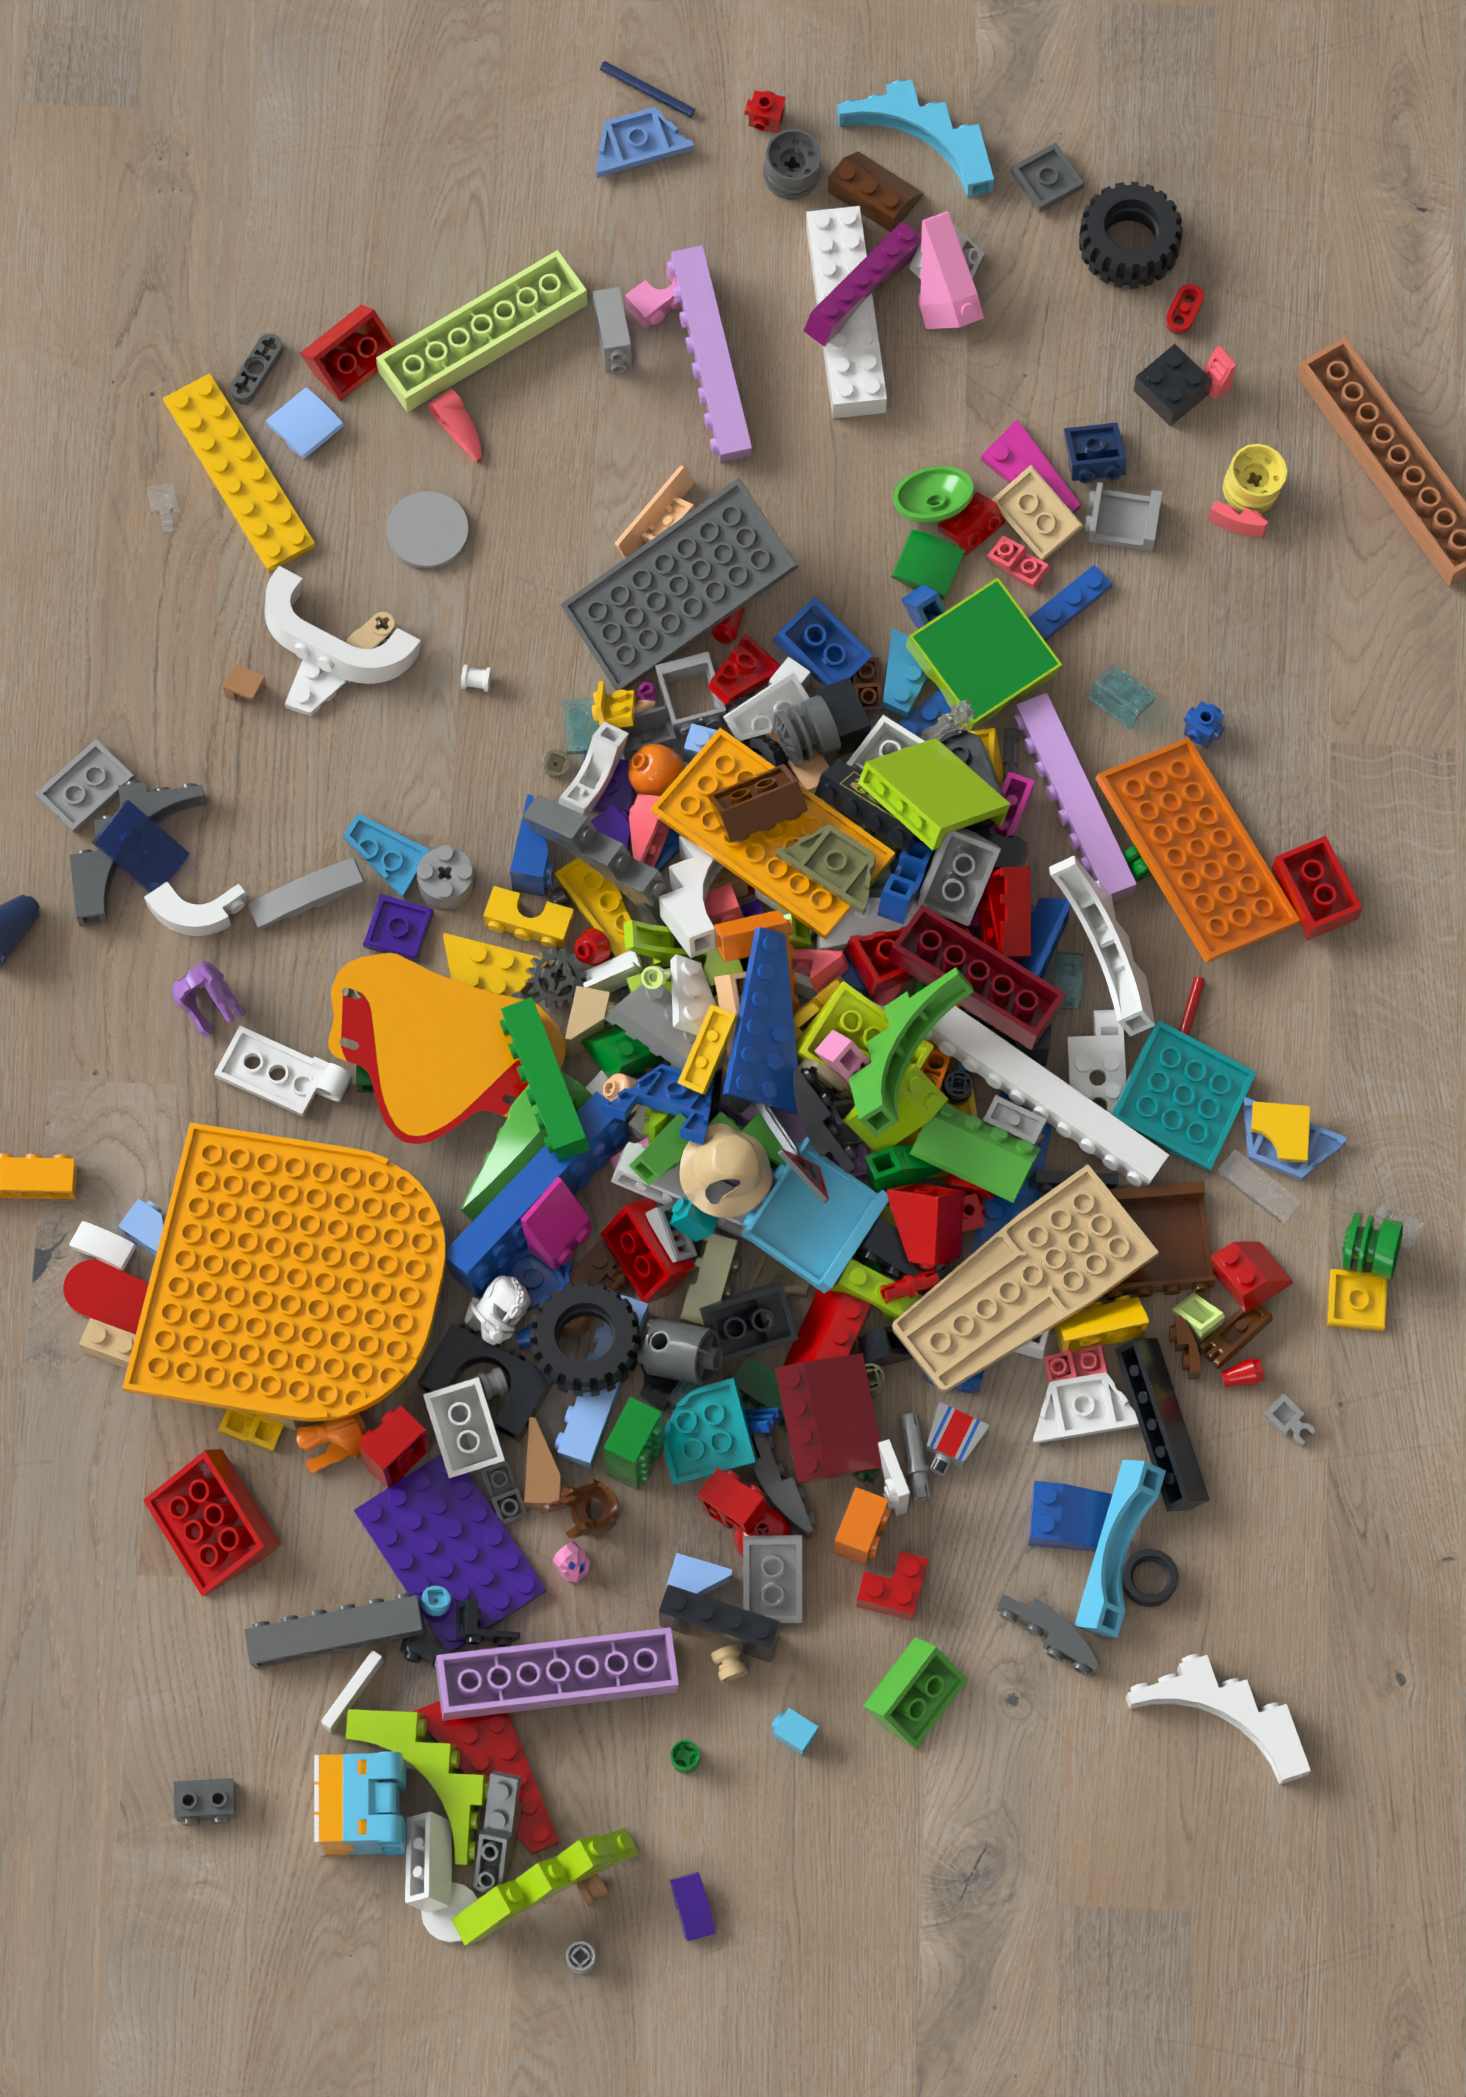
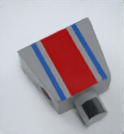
[926,1402,990,1477]

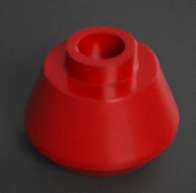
[574,928,611,966]

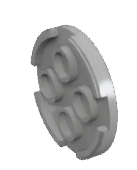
[387,491,469,569]

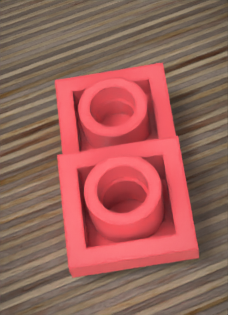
[1208,501,1268,537]
[987,536,1050,590]
[1043,1344,1110,1382]

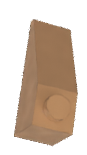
[524,1417,567,1510]

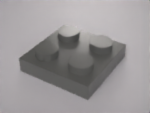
[1011,143,1084,212]

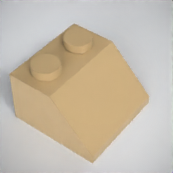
[565,986,615,1057]

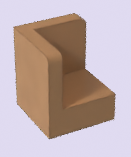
[223,664,267,701]

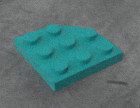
[664,1378,758,1486]

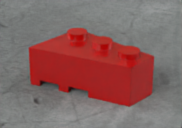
[977,866,1031,963]

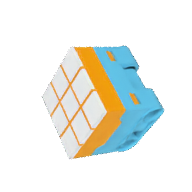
[314,1752,407,1856]

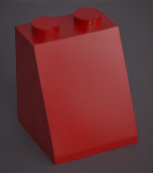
[887,1183,965,1269]

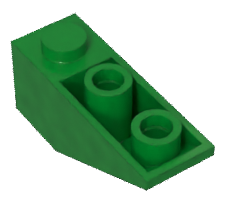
[865,1145,944,1193]

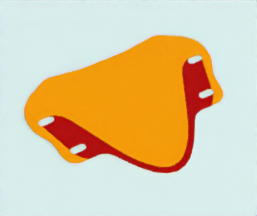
[328,953,566,1144]

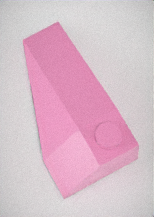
[918,211,984,329]

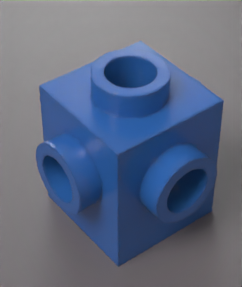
[1183,701,1225,749]

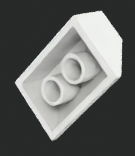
[423,1377,505,1478]

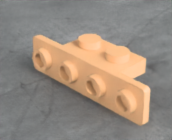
[615,466,695,559]

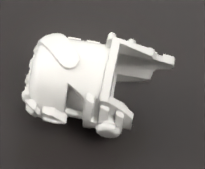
[464,1276,531,1345]

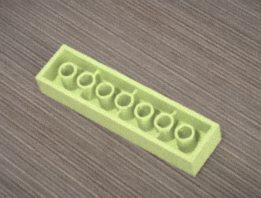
[376,250,588,413]

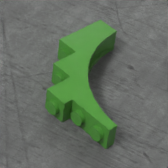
[848,967,974,1137]
[629,1111,787,1186]

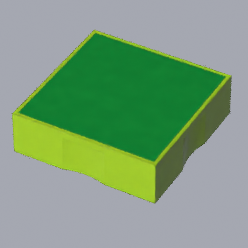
[905,577,1062,732]

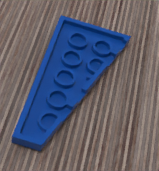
[723,927,799,1115]

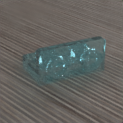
[1087,664,1156,729]

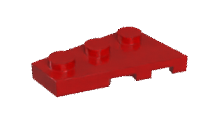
[707,633,781,706]

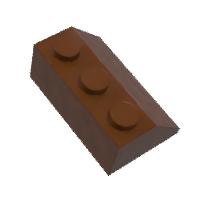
[828,151,923,232]
[707,764,808,843]

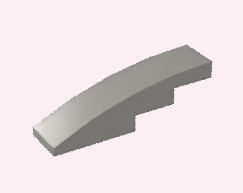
[248,857,365,930]

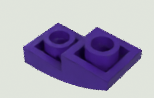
[670,1872,716,1942]

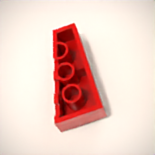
[844,919,970,997]

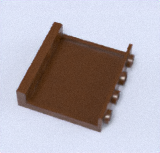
[1102,1181,1216,1300]

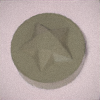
[541,749,570,777]

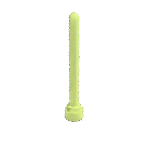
[641,966,671,989]

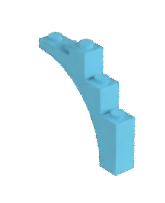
[837,80,994,197]

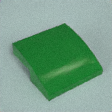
[891,529,965,600]

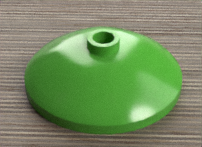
[893,466,974,523]

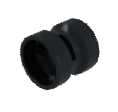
[944,1070,973,1106]

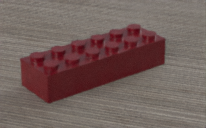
[888,904,1066,1050]

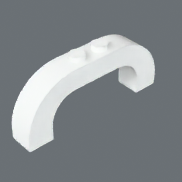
[264,566,421,684]

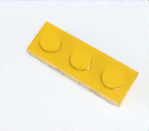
[677,1004,739,1095]

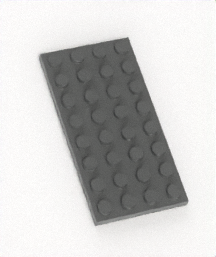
[560,478,799,690]

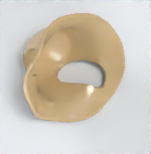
[680,1123,773,1218]

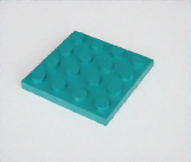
[1111,1020,1257,1172]

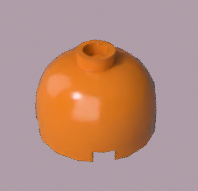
[627,743,684,796]

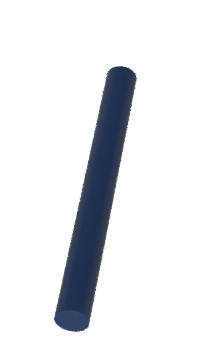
[600,61,695,118]

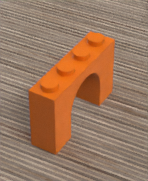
[714,910,799,1017]

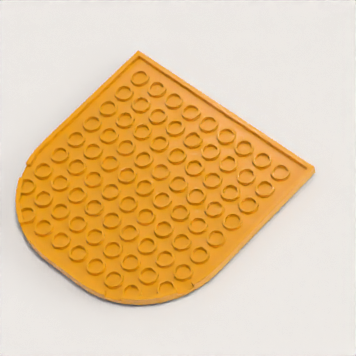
[122,1123,446,1422]

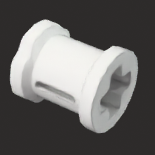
[461,664,492,692]

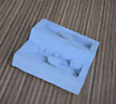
[266,388,344,459]

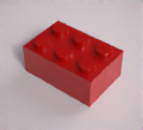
[1272,836,1362,940]
[600,1197,695,1303]
[359,1406,431,1488]

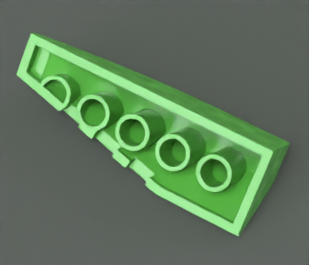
[460,1070,592,1221]

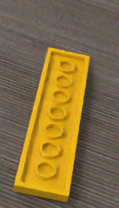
[163,373,316,573]

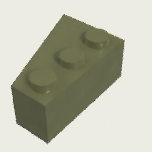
[680,1233,741,1327]

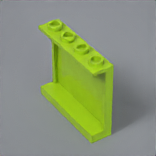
[858,738,1010,850]

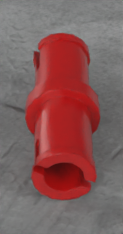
[880,1269,940,1304]

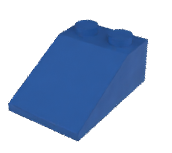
[772,597,873,686]
[510,794,555,897]
[1028,1481,1113,1552]

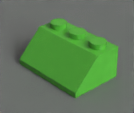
[863,1637,968,1749]

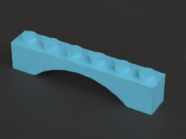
[1074,1460,1166,1638]

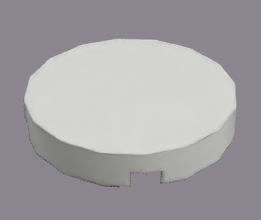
[421,1882,478,1943]

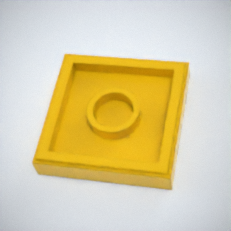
[1327,1269,1388,1331]

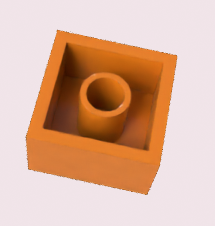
[834,1487,891,1565]

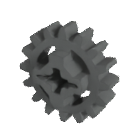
[525,947,587,1009]

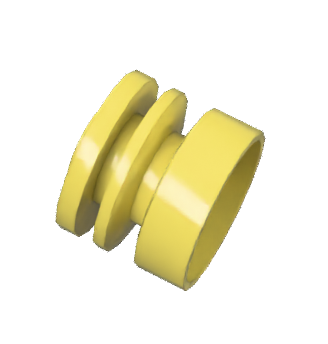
[1222,444,1287,513]

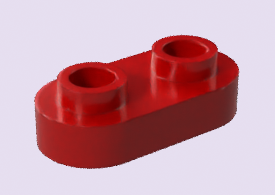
[1165,284,1204,335]
[943,1174,995,1200]

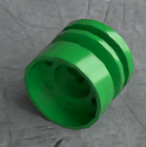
[1342,1212,1404,1280]

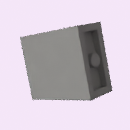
[1084,482,1162,552]

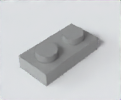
[983,1095,1048,1146]

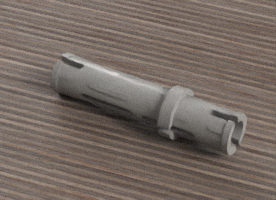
[900,1413,932,1502]

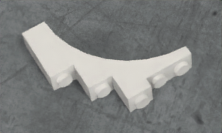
[659,836,724,958]
[1049,856,1155,1037]
[1126,1653,1311,1785]

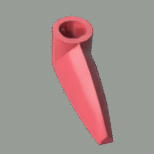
[428,388,482,463]

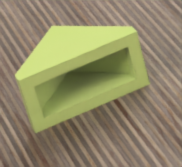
[1172,1292,1225,1344]

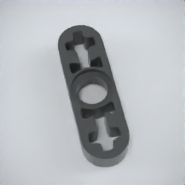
[230,334,283,404]

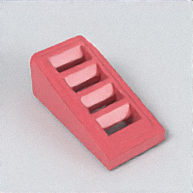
[1204,346,1236,399]

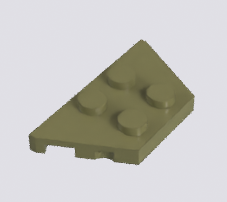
[775,824,876,915]

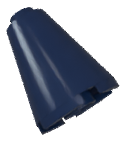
[0,895,40,966]

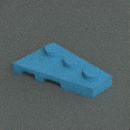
[882,628,928,718]
[344,813,430,899]

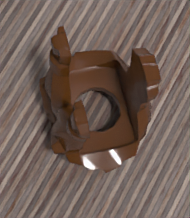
[540,1478,621,1539]

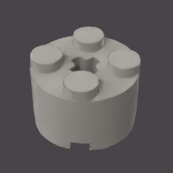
[417,845,474,910]

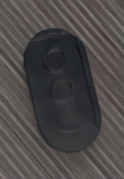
[939,730,1004,830]

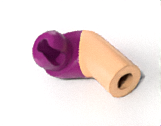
[635,682,656,713]

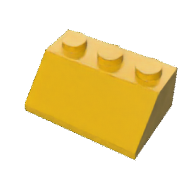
[1054,1296,1149,1352]

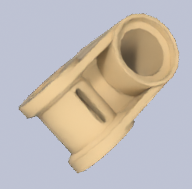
[346,612,397,649]

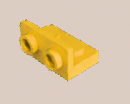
[592,681,636,728]

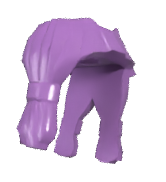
[172,961,246,1037]

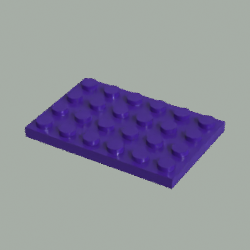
[354,1454,546,1652]

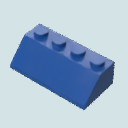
[1017,898,1071,979]

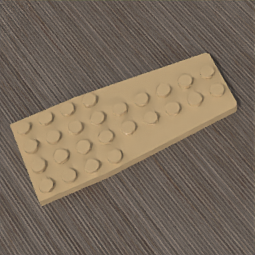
[892,1164,1159,1393]

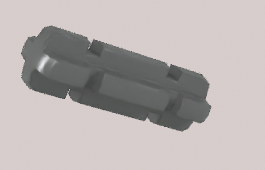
[1003,728,1019,780]

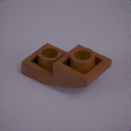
[852,657,883,711]
[1169,1316,1202,1379]

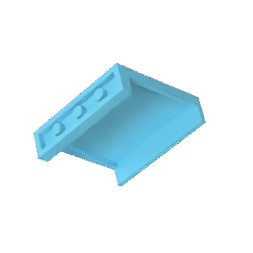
[740,1137,889,1293]

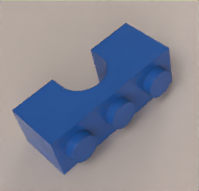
[877,841,934,924]

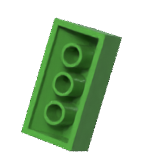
[910,1103,1041,1203]

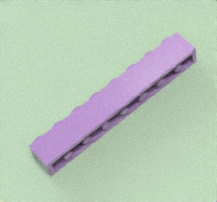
[667,245,752,463]
[1013,693,1137,902]

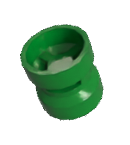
[1123,845,1152,882]
[670,1740,700,1774]

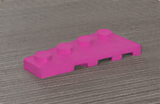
[981,419,1080,514]

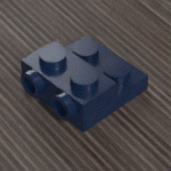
[1064,423,1126,483]

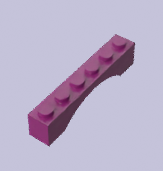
[803,221,922,347]

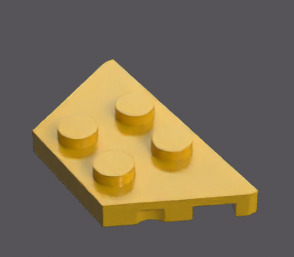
[443,933,548,998]

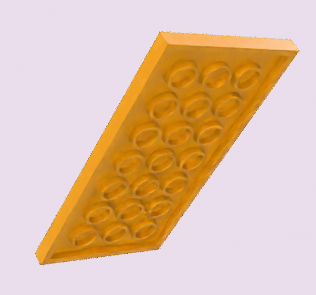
[650,728,896,940]

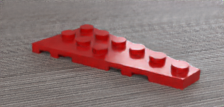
[413,1701,560,1855]

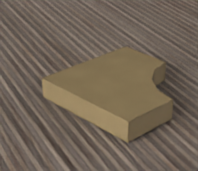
[745,1251,811,1298]

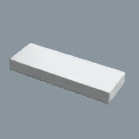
[321,1651,384,1734]

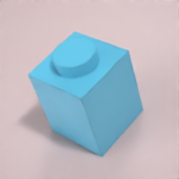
[771,1708,819,1756]

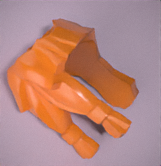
[296,1413,367,1474]

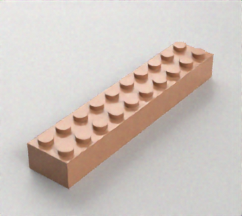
[1297,337,1466,587]

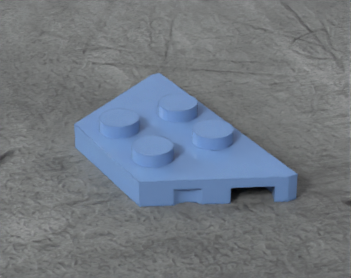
[595,107,694,178]
[1243,1097,1347,1181]

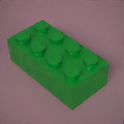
[603,1397,665,1490]

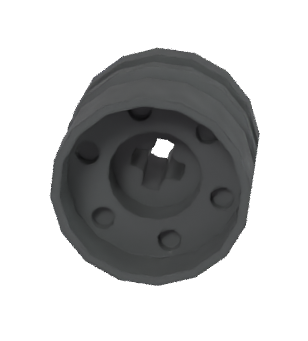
[763,129,821,199]
[774,695,841,767]

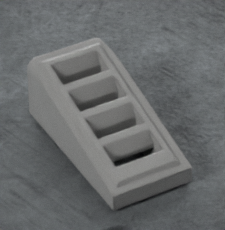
[645,1202,697,1263]

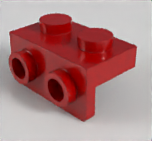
[938,492,1005,555]

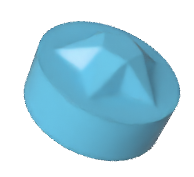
[421,1586,451,1616]

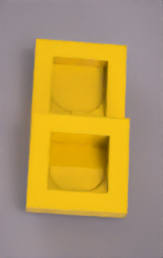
[217,1409,284,1451]

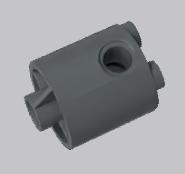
[637,1318,723,1386]

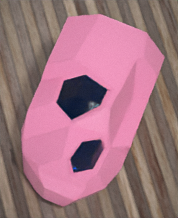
[552,1541,590,1583]

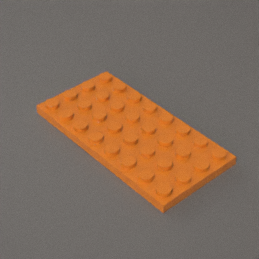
[1095,737,1300,964]

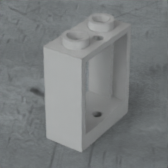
[593,287,632,373]
[655,652,726,735]

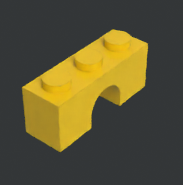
[483,886,574,949]

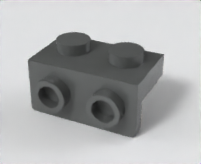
[619,705,678,761]

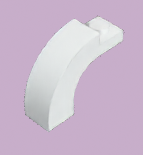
[558,722,629,815]
[144,882,248,936]

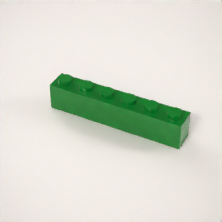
[499,997,591,1162]

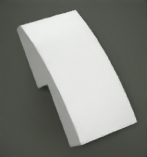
[69,1221,137,1270]

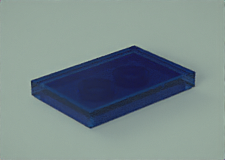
[92,800,190,893]

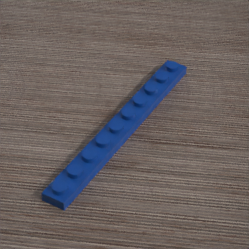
[897,565,1113,740]

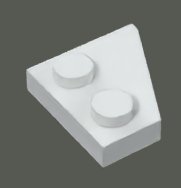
[285,659,351,716]

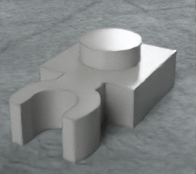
[1262,1393,1316,1445]

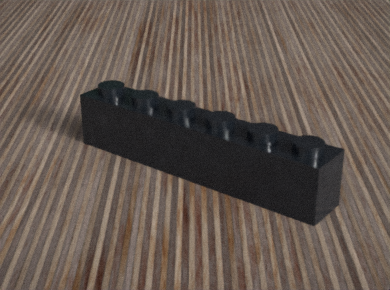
[1115,1338,1210,1512]

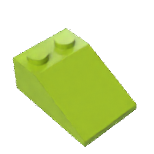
[843,1062,948,1153]

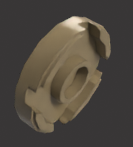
[800,1059,851,1100]

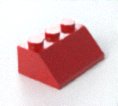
[300,305,397,401]
[783,1290,871,1366]

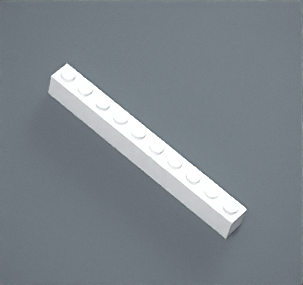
[924,1006,1169,1187]

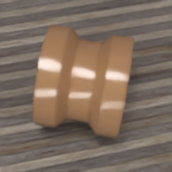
[575,1873,609,1906]

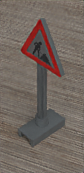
[720,1095,829,1203]

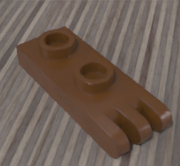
[1198,1305,1273,1369]

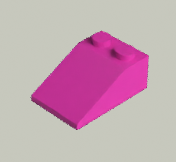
[521,1177,592,1271]

